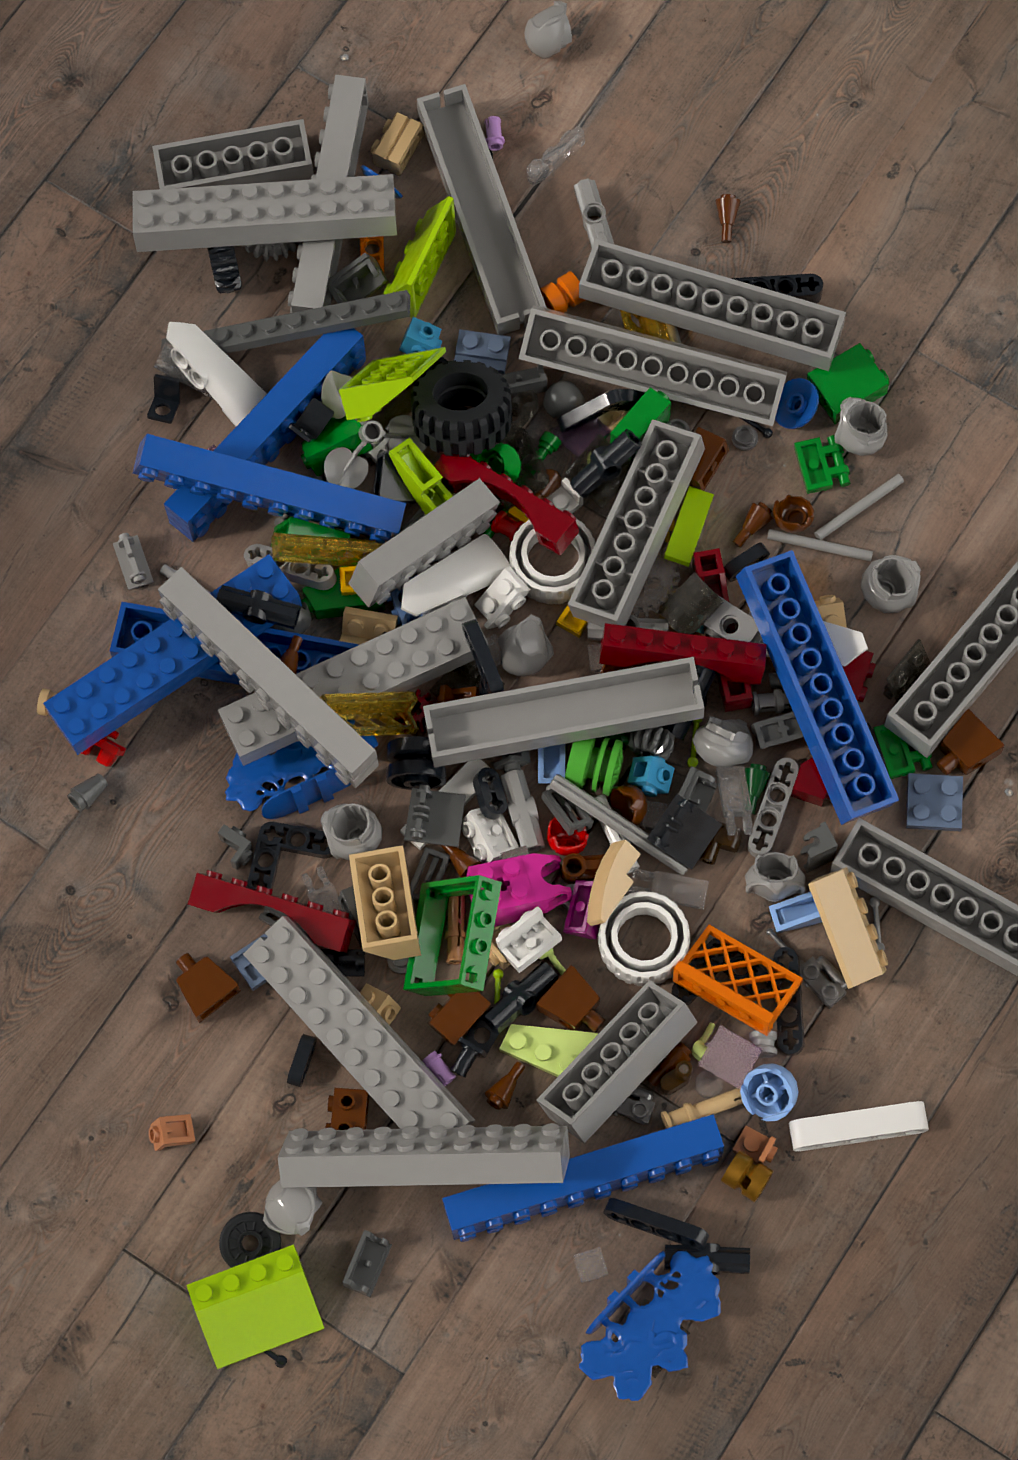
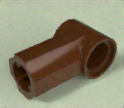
[561,853,605,884]

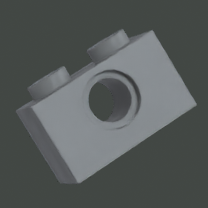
[701,596,762,643]

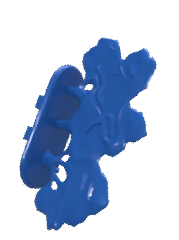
[225,715,378,819]
[579,1251,721,1401]

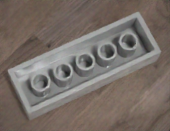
[152,119,314,189]
[349,478,500,608]
[537,980,697,1143]

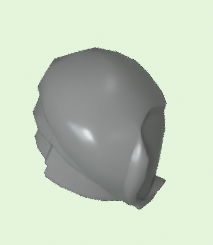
[524,1,572,59]
[835,397,888,456]
[861,555,921,613]
[498,615,554,677]
[693,716,753,768]
[321,803,382,861]
[745,852,806,902]
[263,1180,322,1236]

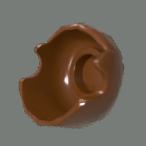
[773,495,814,534]
[610,785,647,825]

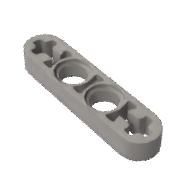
[244,544,337,590]
[748,758,799,858]

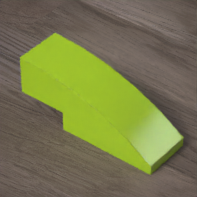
[389,437,453,515]
[664,486,714,567]

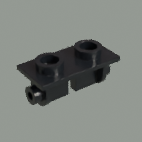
[321,949,365,977]

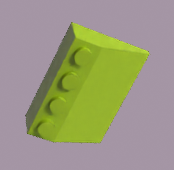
[384,196,456,318]
[339,347,446,422]
[186,1244,325,1369]

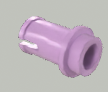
[484,116,505,151]
[422,1051,456,1086]

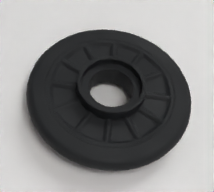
[219,1212,281,1268]

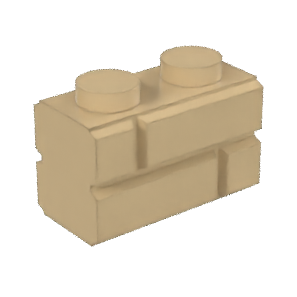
[371,112,424,176]

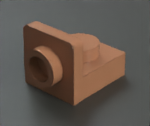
[149,1114,195,1151]
[732,1126,778,1165]

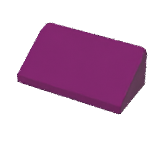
[563,880,600,939]

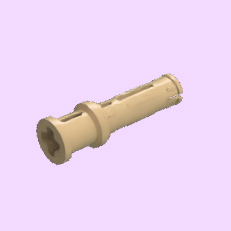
[661,1086,743,1129]

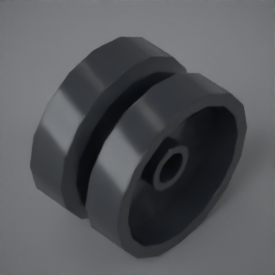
[386,736,446,790]

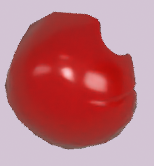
[547,817,589,856]

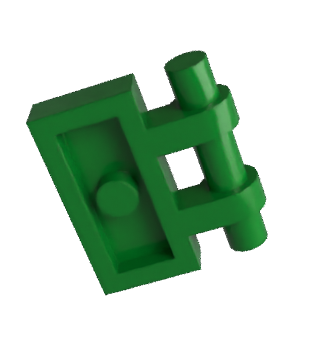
[794,435,851,494]
[873,724,933,779]

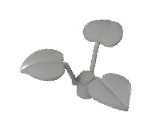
[321,370,427,489]

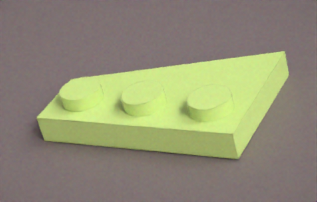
[499,1024,598,1077]

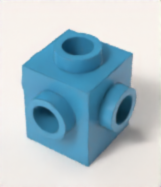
[399,317,442,354]
[628,756,675,797]

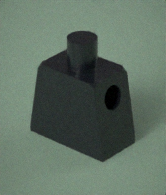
[373,451,416,504]

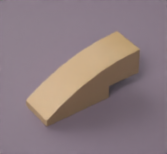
[587,839,641,926]

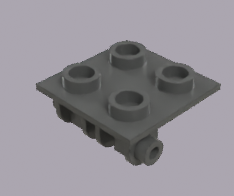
[404,785,466,847]

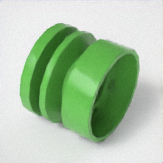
[565,737,623,796]

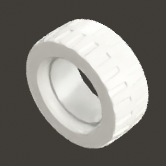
[509,519,596,604]
[598,891,690,986]

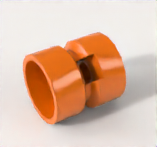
[540,271,585,313]

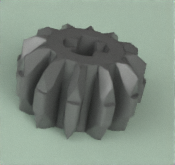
[628,726,675,760]

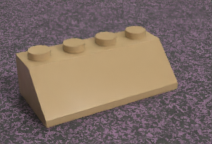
[349,845,421,960]
[808,867,888,989]

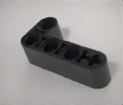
[732,273,824,304]

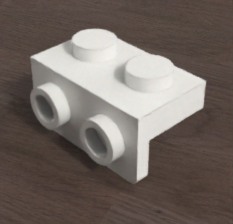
[496,906,562,973]

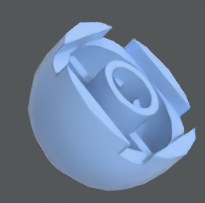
[740,1063,799,1121]

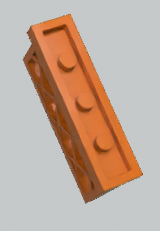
[673,924,803,1036]

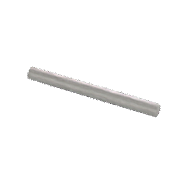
[549,774,689,875]

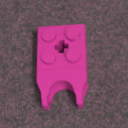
[467,853,572,927]

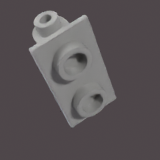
[113,533,154,590]

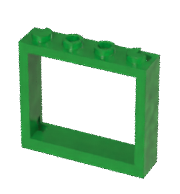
[403,875,502,996]

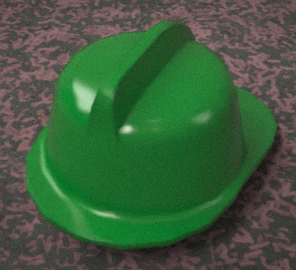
[470,443,521,483]

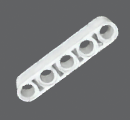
[789,1101,929,1151]

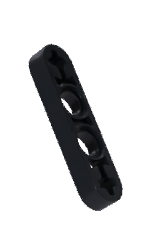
[773,947,805,1056]
[603,1198,709,1250]

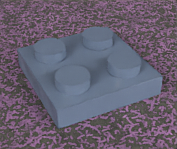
[906,773,963,831]

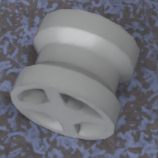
[749,1031,777,1058]

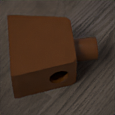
[936,709,1004,775]
[176,953,241,1023]
[537,965,605,1032]

